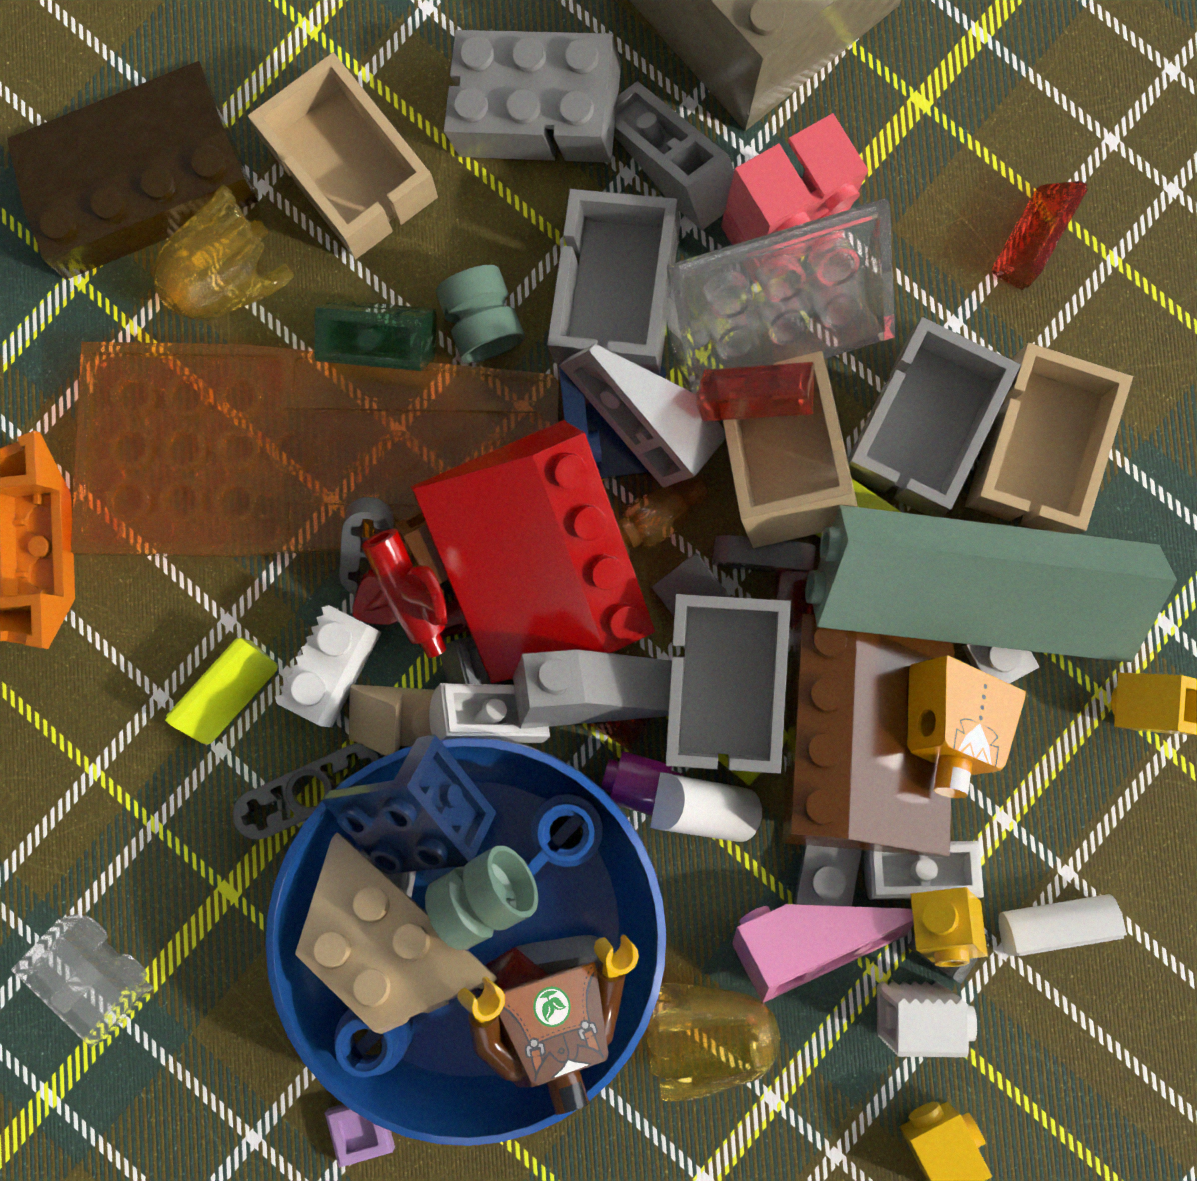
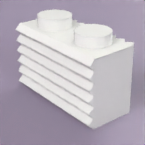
[275,605,381,727]
[877,981,977,1057]

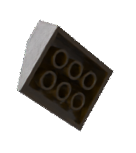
[7,61,258,280]

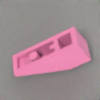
[732,904,913,1003]

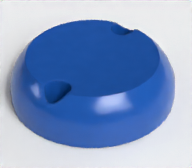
[266,737,666,1146]

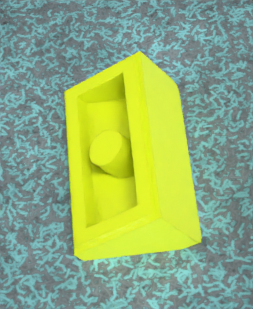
[165,637,278,745]

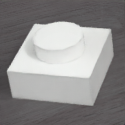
[962,644,1039,684]

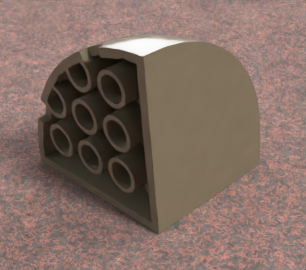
[629,0,901,131]

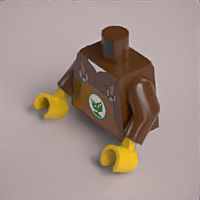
[457,935,639,1115]

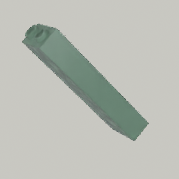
[805,505,1177,663]

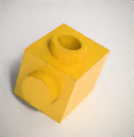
[1111,672,1197,735]
[910,887,988,967]
[899,1101,992,1181]

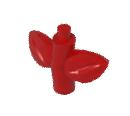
[352,529,448,658]

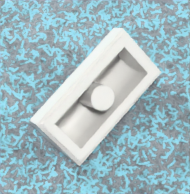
[429,683,550,743]
[650,772,762,842]
[864,841,984,900]
[998,894,1127,956]

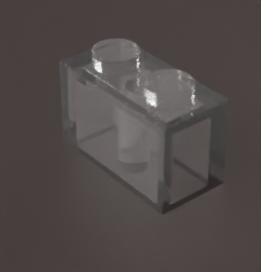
[11,914,154,1048]

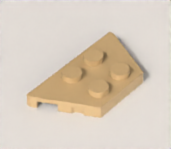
[295,832,498,1034]

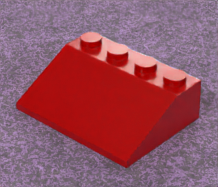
[410,420,655,683]

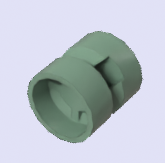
[435,265,525,363]
[425,846,538,950]

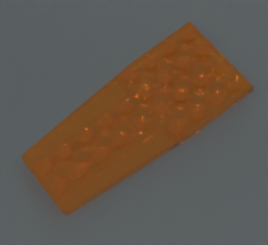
[71,342,559,558]

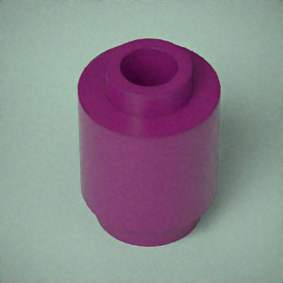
[601,751,684,816]

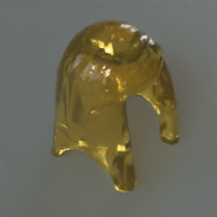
[154,185,295,321]
[646,983,781,1102]

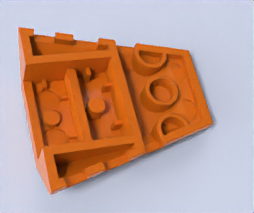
[0,430,75,649]

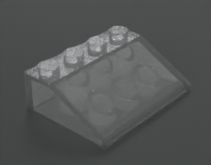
[667,198,895,398]

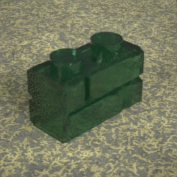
[315,299,437,371]

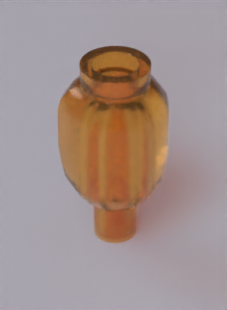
[616,479,709,550]

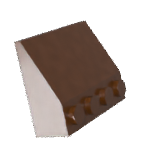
[782,613,954,858]

